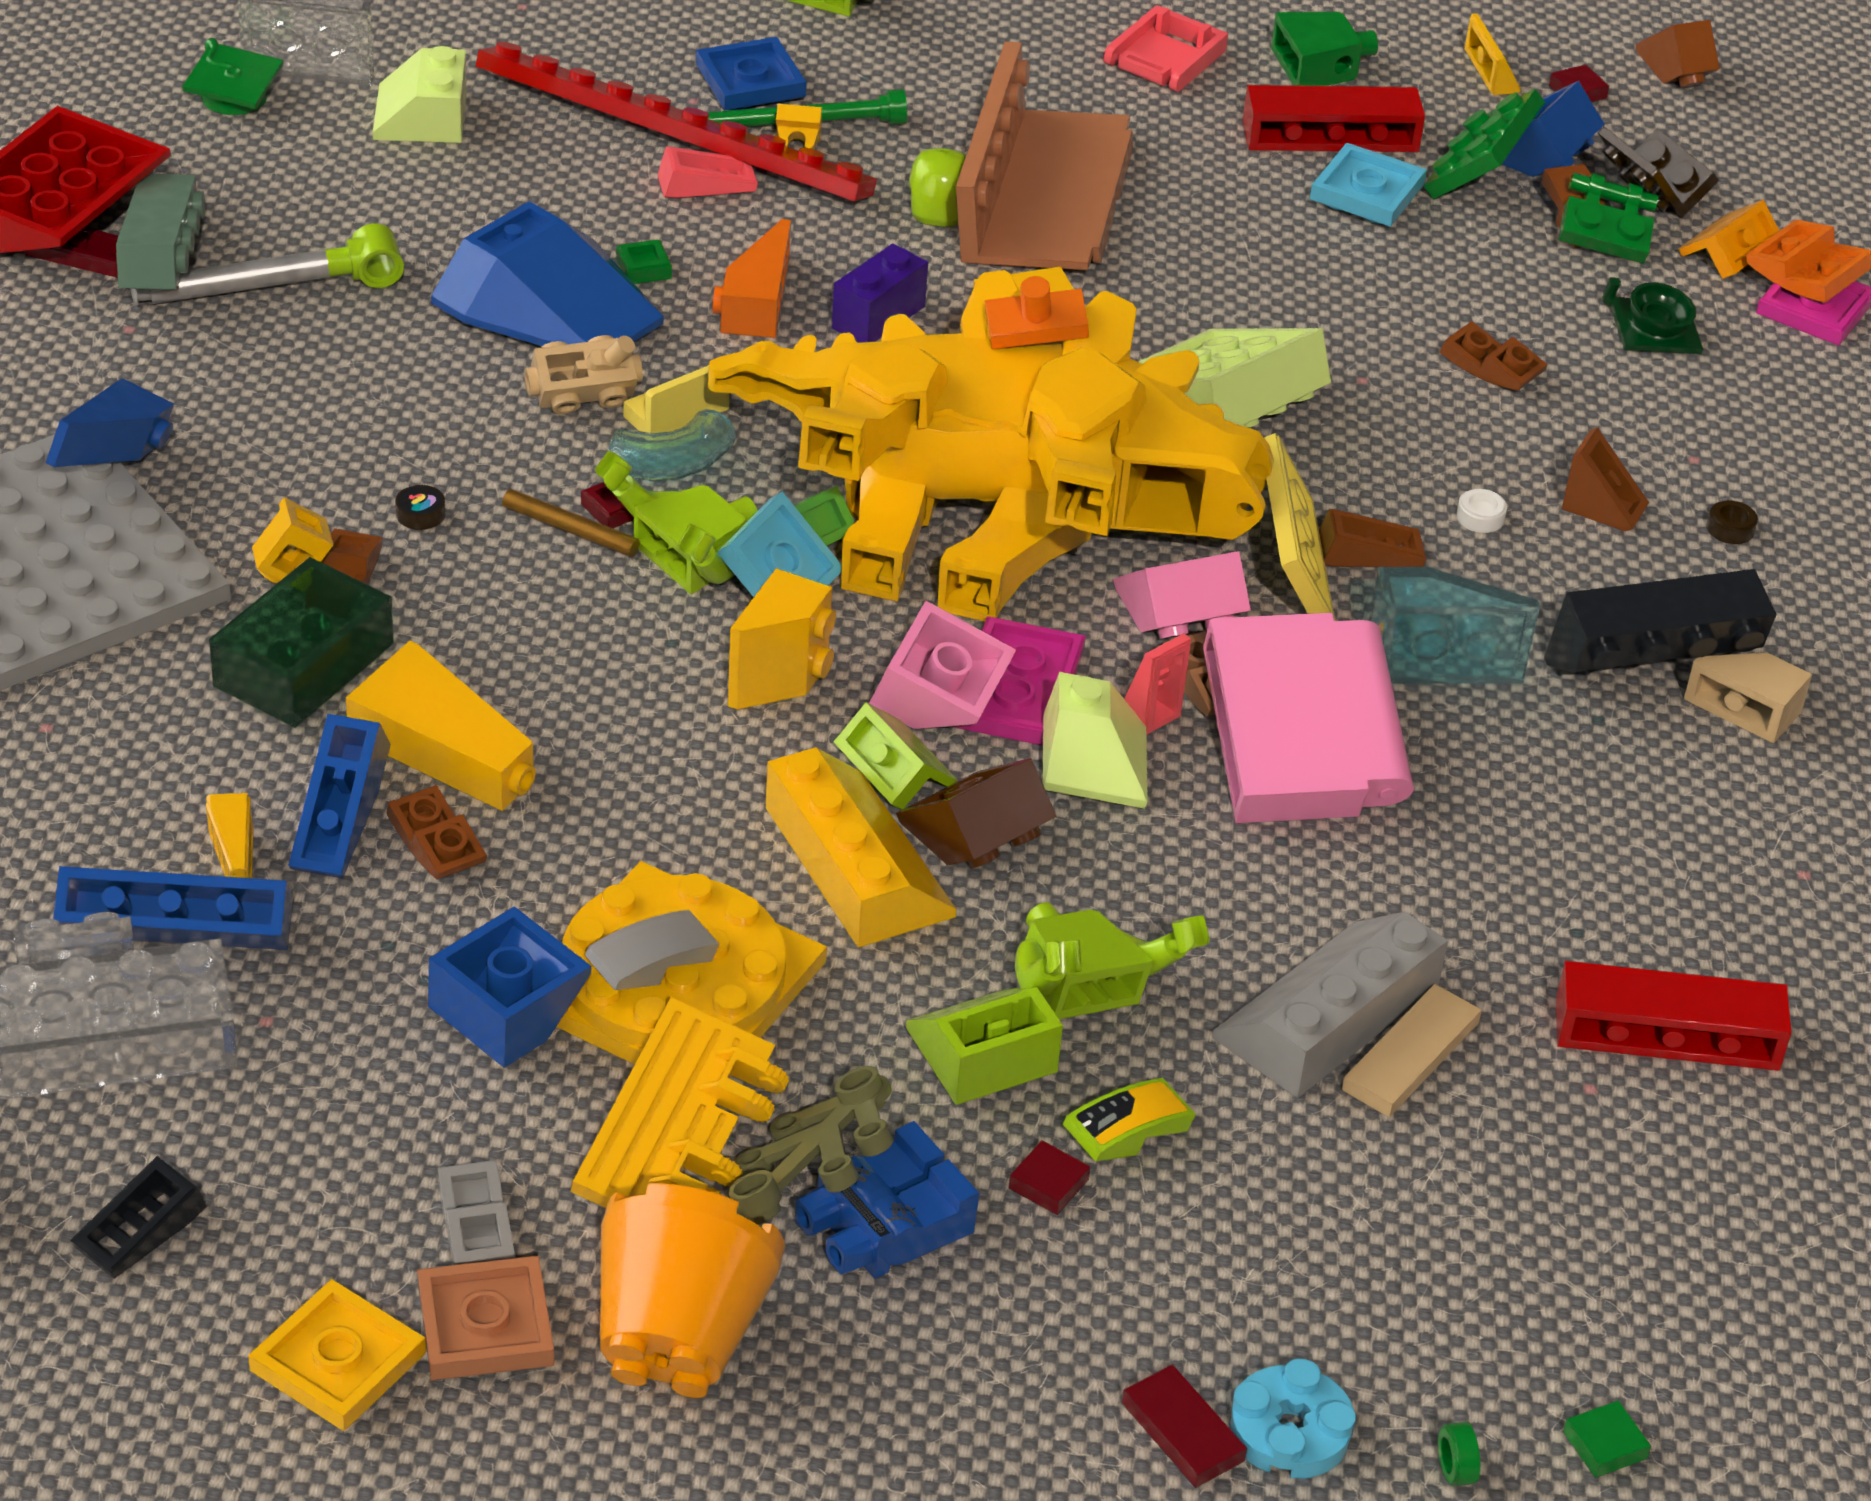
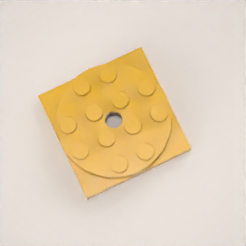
[556,861,827,1065]

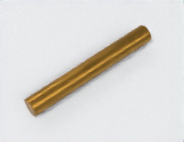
[502,488,640,557]

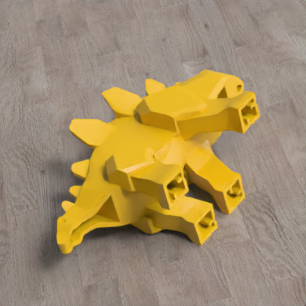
[708,270,1274,621]

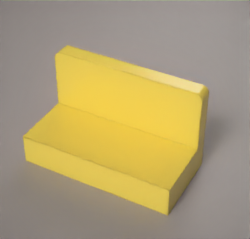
[623,365,730,442]

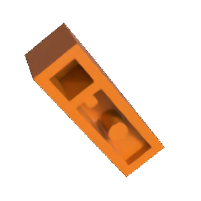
[713,219,791,338]

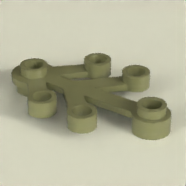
[728,1066,894,1224]

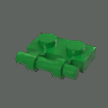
[1558,172,1659,264]

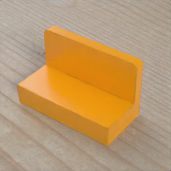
[1678,199,1780,279]

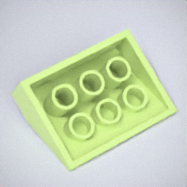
[1138,328,1331,428]

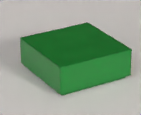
[616,239,672,284]
[1563,1400,1651,1478]

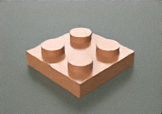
[417,1256,554,1380]

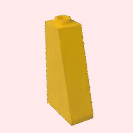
[346,640,536,811]

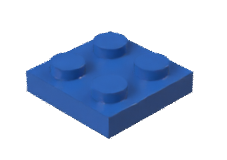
[696,37,806,110]

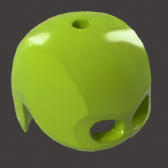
[909,148,966,227]

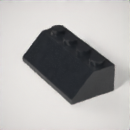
[1544,569,1777,672]

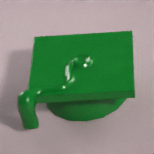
[182,38,283,115]

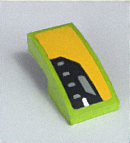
[1063,1078,1196,1162]

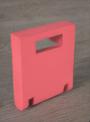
[1104,5,1228,92]

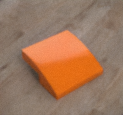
[1746,219,1871,303]

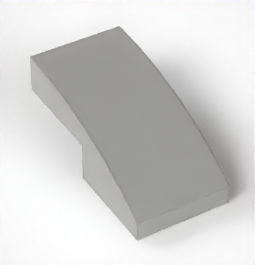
[585,910,719,990]
[437,1160,515,1265]

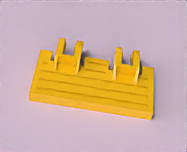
[570,997,789,1208]

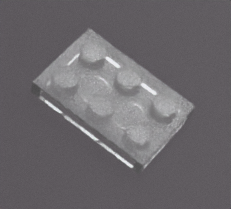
[238,0,374,86]

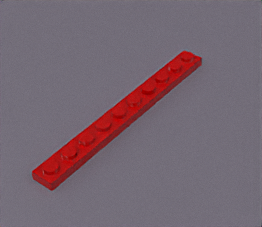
[475,42,877,201]

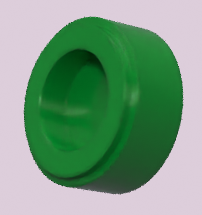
[1438,1421,1481,1487]

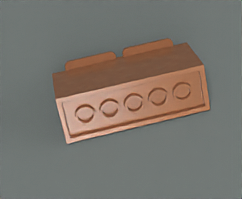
[956,42,1133,270]

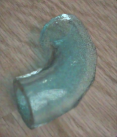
[608,409,736,481]

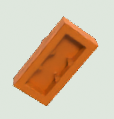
[985,276,1089,349]

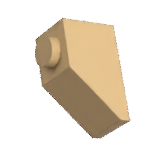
[1684,652,1812,744]

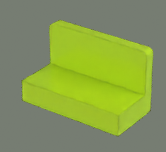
[834,702,957,810]

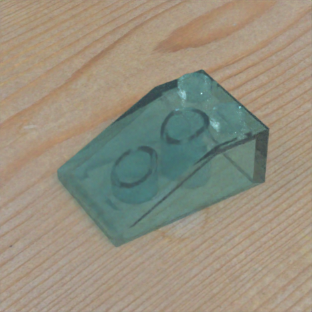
[1369,567,1540,684]

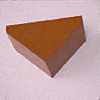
[1562,427,1649,532]

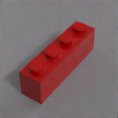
[1242,85,1425,152]
[1556,961,1792,1071]

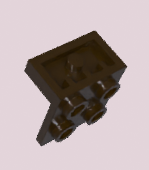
[1598,126,1719,219]

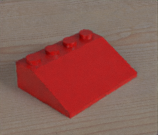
[0,105,171,253]

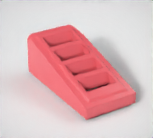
[658,146,758,198]
[1124,633,1191,735]

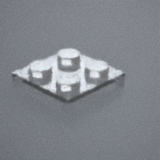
[13,912,136,985]

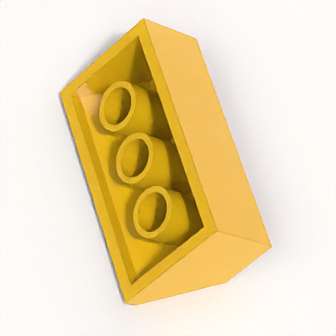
[765,747,957,948]

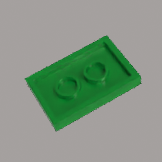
[1424,88,1545,200]

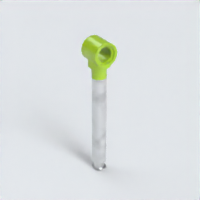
[131,223,404,306]

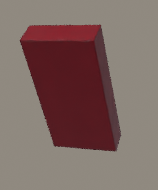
[1122,1364,1247,1488]

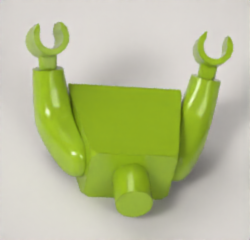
[595,451,758,594]
[1015,902,1210,1019]

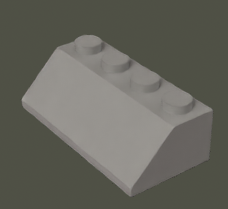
[1212,912,1448,1098]

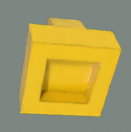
[776,104,822,150]

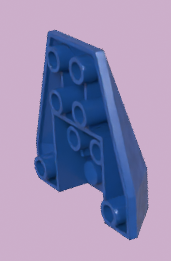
[431,201,664,346]

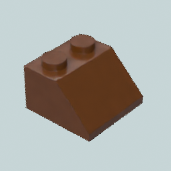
[896,758,1057,869]

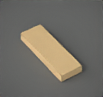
[1342,984,1482,1118]

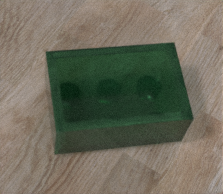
[209,557,394,728]

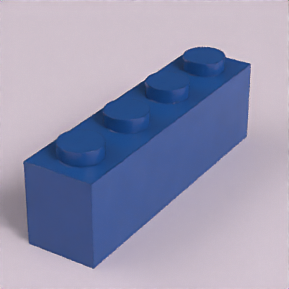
[53,866,293,950]

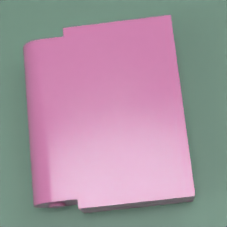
[1203,613,1414,823]

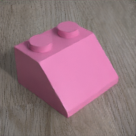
[1113,551,1251,639]
[869,601,1016,729]

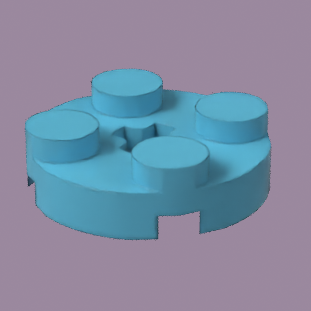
[1230,1359,1356,1479]

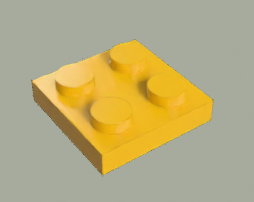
[248,1279,426,1432]

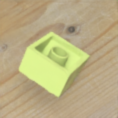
[373,46,467,143]

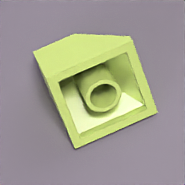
[1043,672,1148,809]

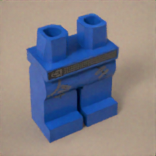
[795,1121,980,1279]

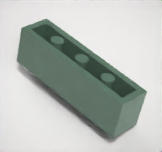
[116,174,205,290]

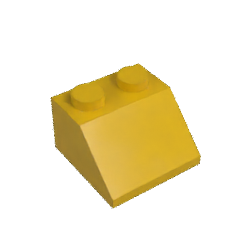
[728,568,836,710]

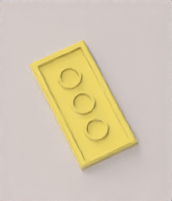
[1264,433,1335,621]

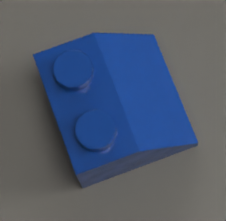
[1502,81,1605,177]
[428,906,591,1068]

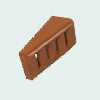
[1319,508,1426,567]

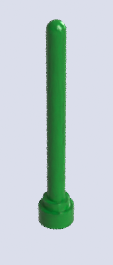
[707,89,907,127]

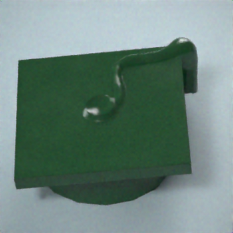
[1602,277,1703,354]

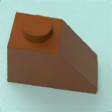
[1635,20,1720,88]

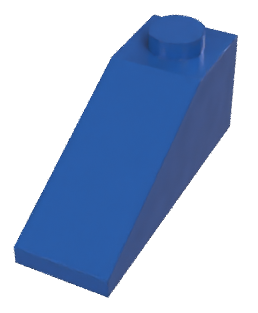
[45,378,174,467]
[288,714,391,878]

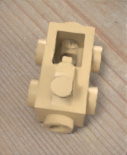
[524,335,643,414]

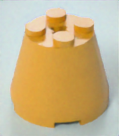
[600,1183,785,1398]

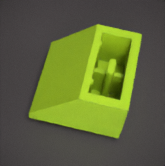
[906,987,1063,1105]

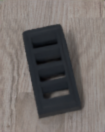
[70,1156,207,1279]

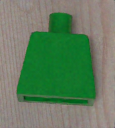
[1271,12,1378,86]

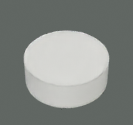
[1456,489,1507,533]

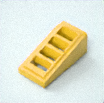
[206,793,254,878]

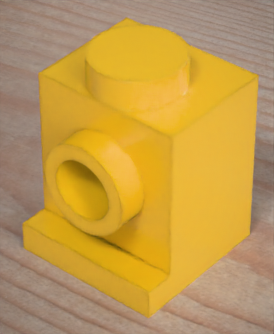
[252,497,334,590]

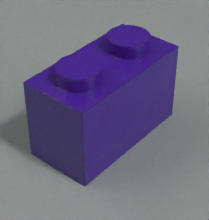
[832,243,928,342]

